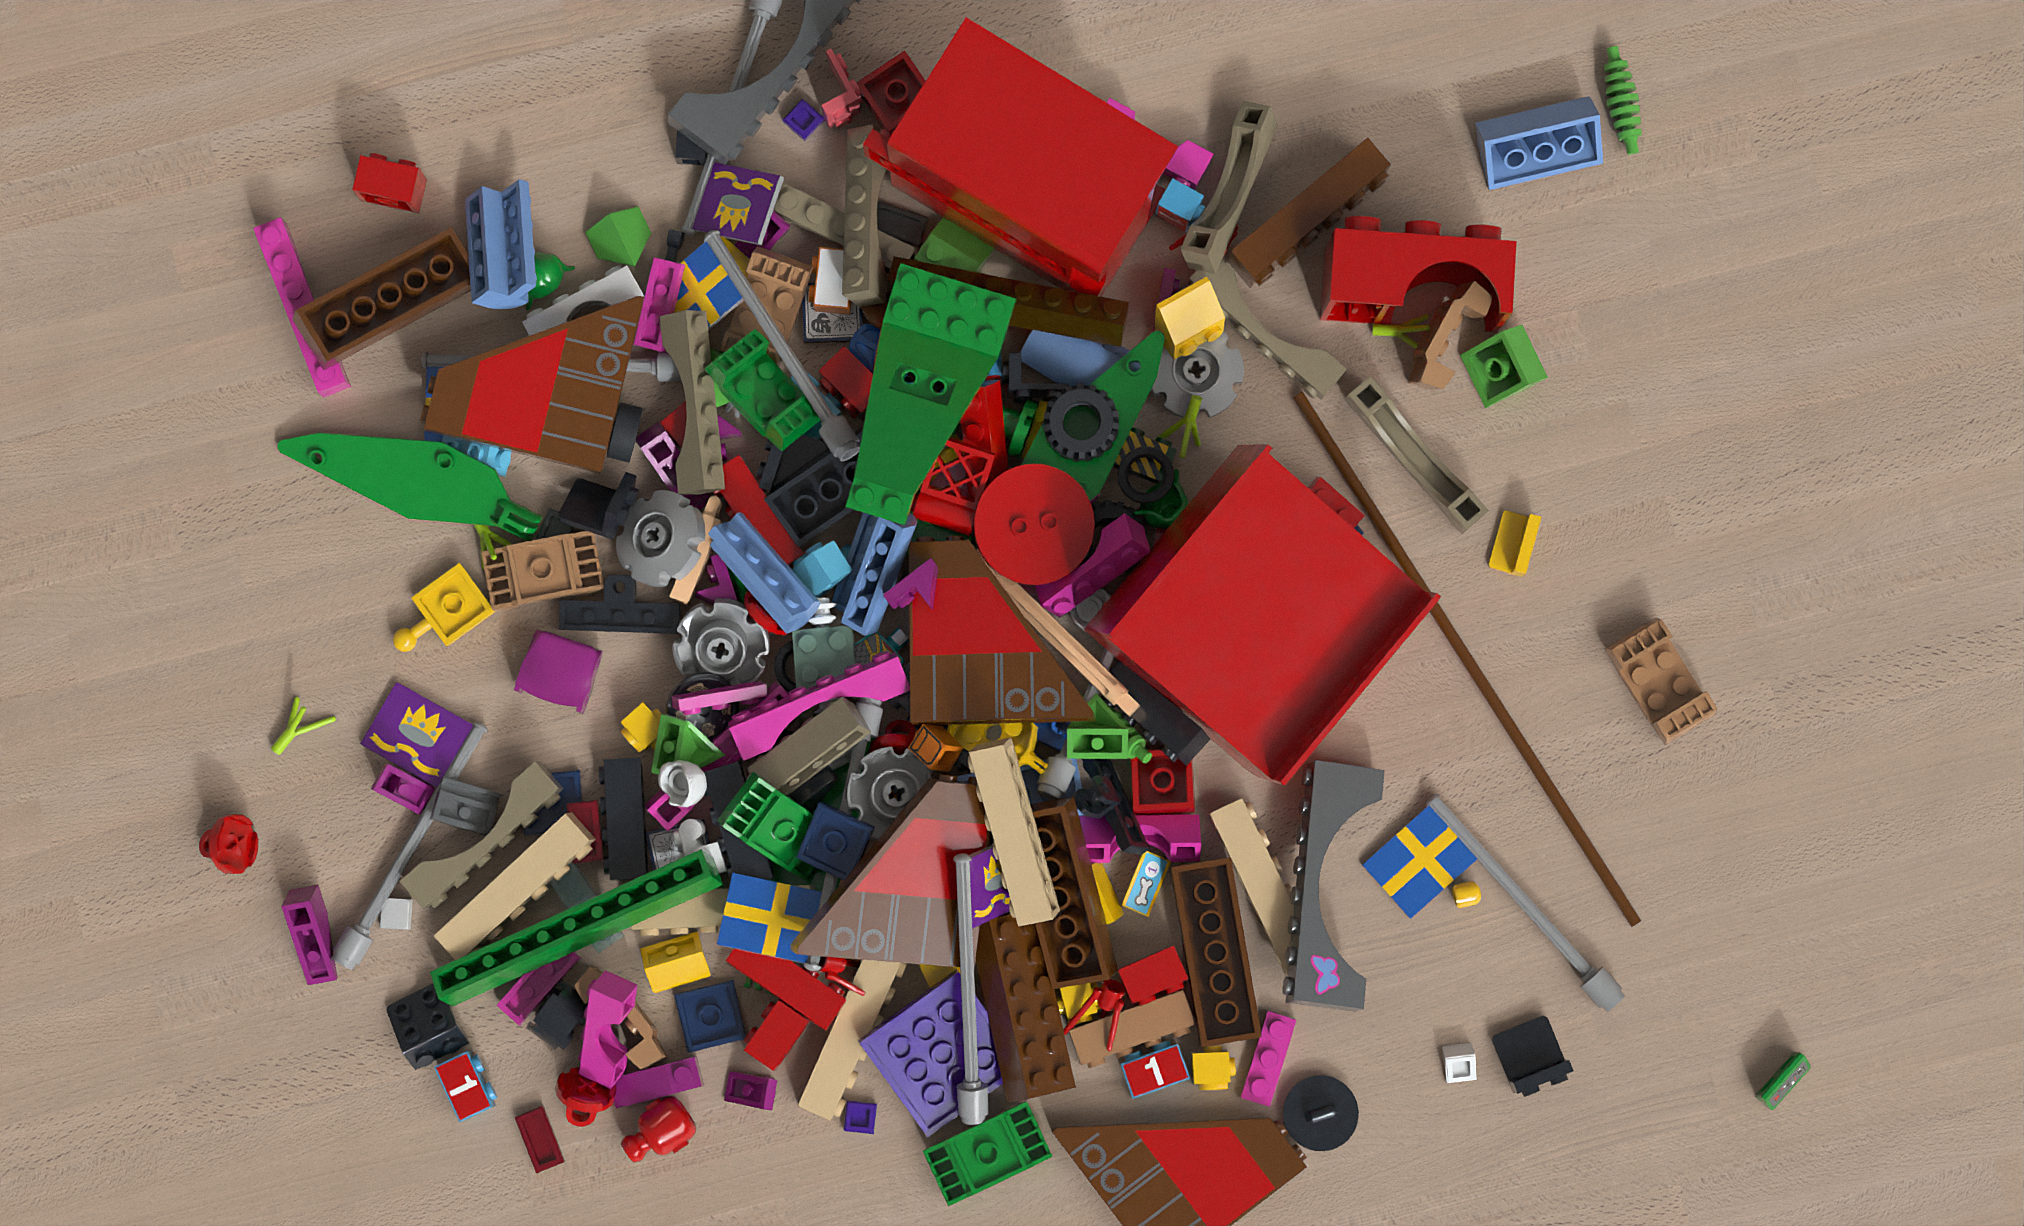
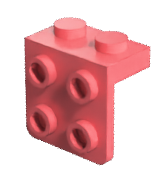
[821,49,863,129]

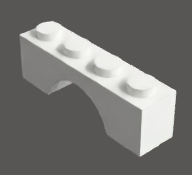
[522,265,645,336]

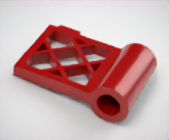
[910,438,996,536]

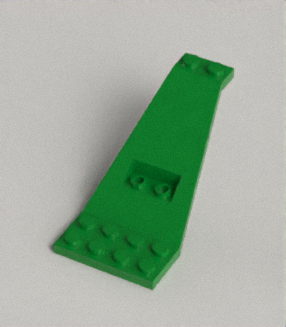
[846,263,1016,525]

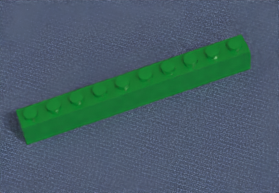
[430,849,723,1007]

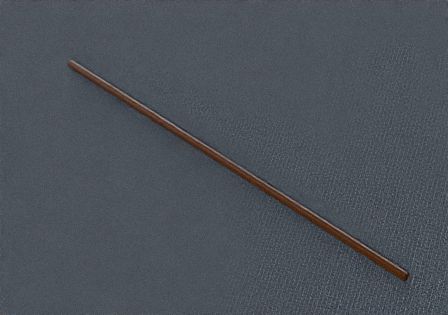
[1293,391,1641,927]

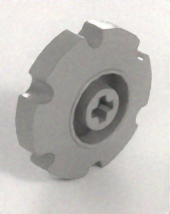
[1151,332,1244,418]
[616,490,706,587]
[673,598,770,685]
[845,747,934,841]

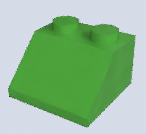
[915,217,994,273]
[1460,324,1548,408]

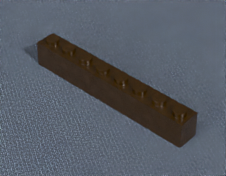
[886,256,1129,347]

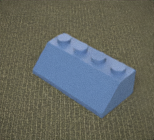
[1475,96,1603,190]

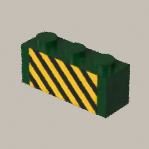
[1113,427,1177,484]

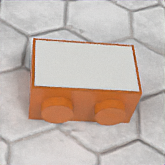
[809,247,852,315]

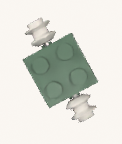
[792,598,855,714]

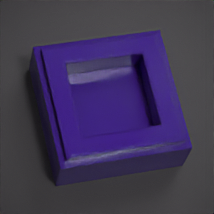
[783,99,824,141]
[844,1100,877,1134]

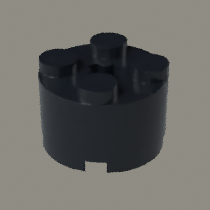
[526,979,588,1050]

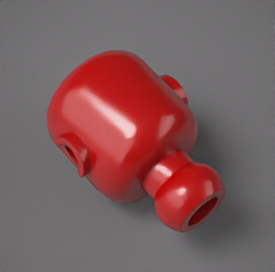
[621,1096,696,1162]

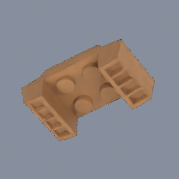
[719,246,814,366]
[1407,281,1493,390]
[481,531,604,612]
[1605,618,1718,745]
[575,966,667,1069]

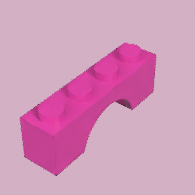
[1107,98,1214,190]
[1035,513,1151,618]
[1079,814,1201,863]
[578,970,637,1089]

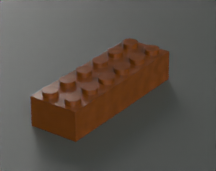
[1227,138,1391,288]
[292,227,471,370]
[1030,796,1118,989]
[1170,857,1262,1047]
[976,915,1076,1103]

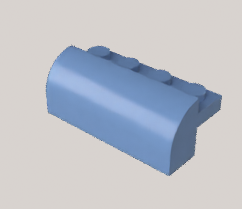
[465,179,537,309]
[1020,330,1140,386]
[708,512,820,634]
[831,512,917,636]

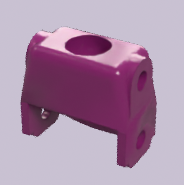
[514,629,603,714]

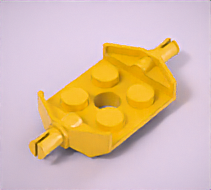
[947,722,1048,774]

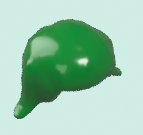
[526,251,575,311]
[1134,469,1189,529]

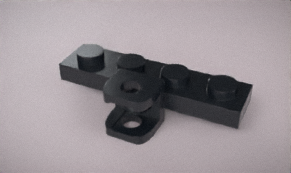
[559,574,680,634]
[1073,759,1150,855]

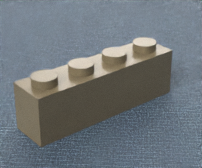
[747,697,871,795]

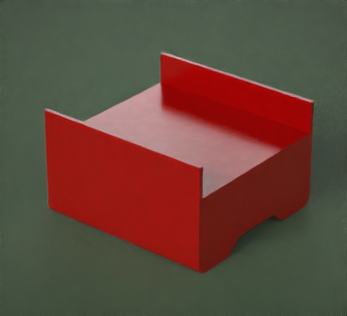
[863,17,1179,297]
[1084,444,1441,786]

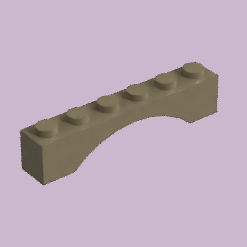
[1180,101,1278,274]
[842,124,887,307]
[755,169,916,274]
[1188,260,1347,400]
[660,310,725,495]
[1345,376,1489,534]
[400,761,564,909]

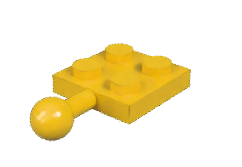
[393,563,496,652]

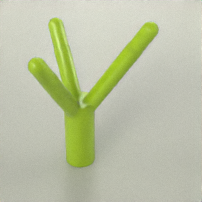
[1373,314,1430,349]
[1155,395,1203,459]
[473,524,512,570]
[271,697,336,755]

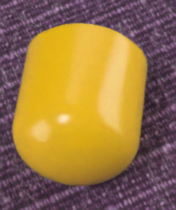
[1452,881,1481,908]

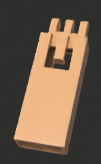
[669,496,722,607]

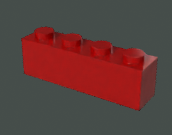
[961,380,1008,499]
[714,455,805,567]
[726,949,847,1031]

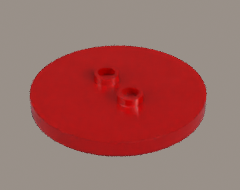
[973,464,1095,585]

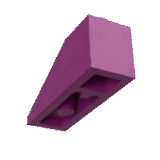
[635,422,710,510]
[281,885,338,985]
[614,1056,704,1108]

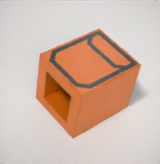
[908,724,964,772]

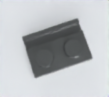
[430,777,501,836]

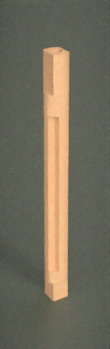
[976,549,1140,717]

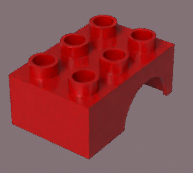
[1320,216,1517,333]

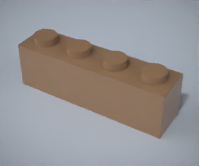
[1069,990,1195,1068]

